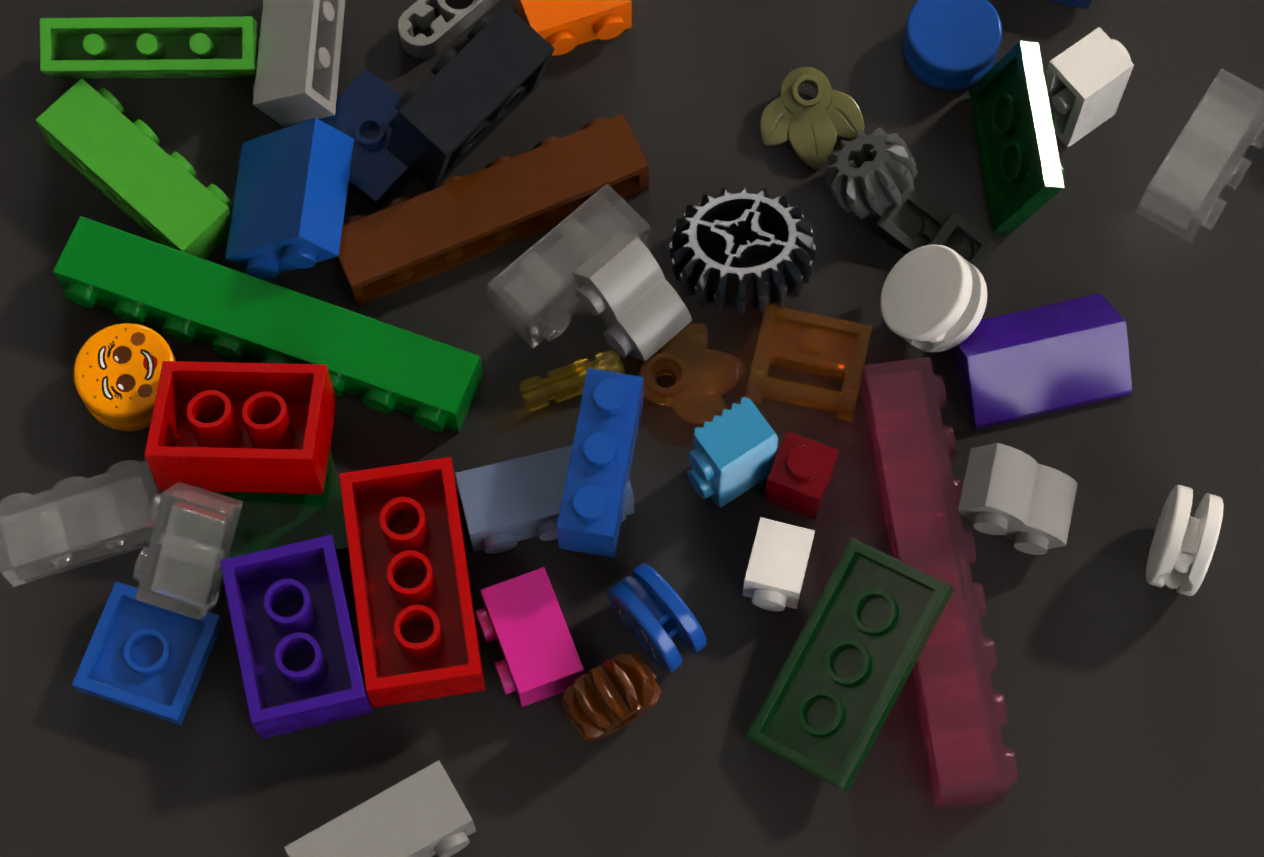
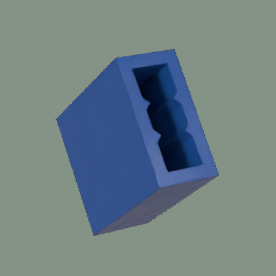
[225,118,354,279]

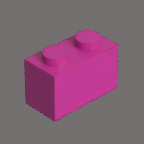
[475,567,584,707]

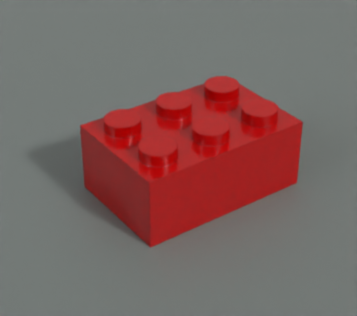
[144,361,337,494]

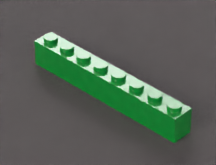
[53,216,483,433]

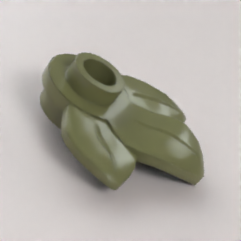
[760,66,865,170]

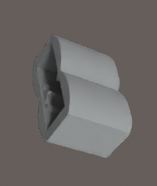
[572,232,693,361]
[958,443,1078,555]

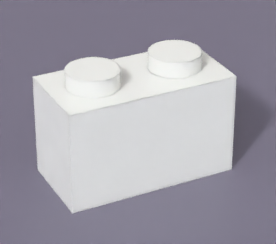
[1046,27,1134,148]

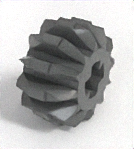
[824,127,918,220]

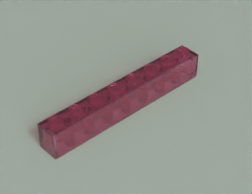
[860,357,1017,809]

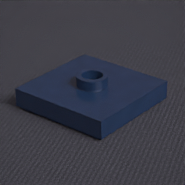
[319,69,412,209]

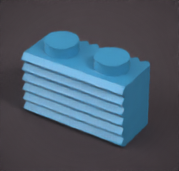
[686,397,779,508]

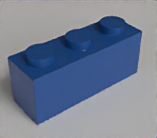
[557,368,644,558]

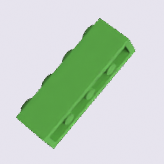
[40,16,260,79]
[35,78,233,260]

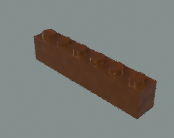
[335,114,649,307]

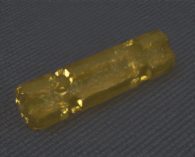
[519,349,625,411]

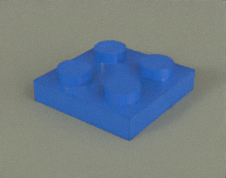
[72,581,224,726]

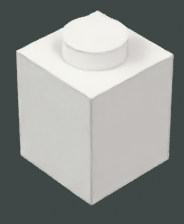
[742,517,815,611]

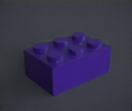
[220,534,373,739]

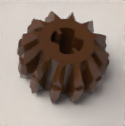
[561,652,662,741]

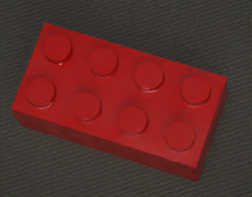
[339,457,486,708]

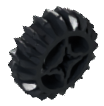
[670,185,816,318]

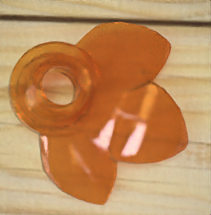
[639,323,746,426]

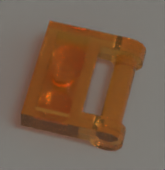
[746,304,872,422]

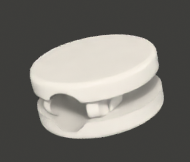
[880,244,987,353]
[1146,485,1224,596]

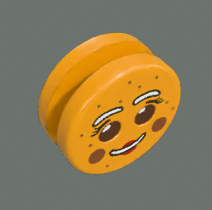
[74,323,176,431]

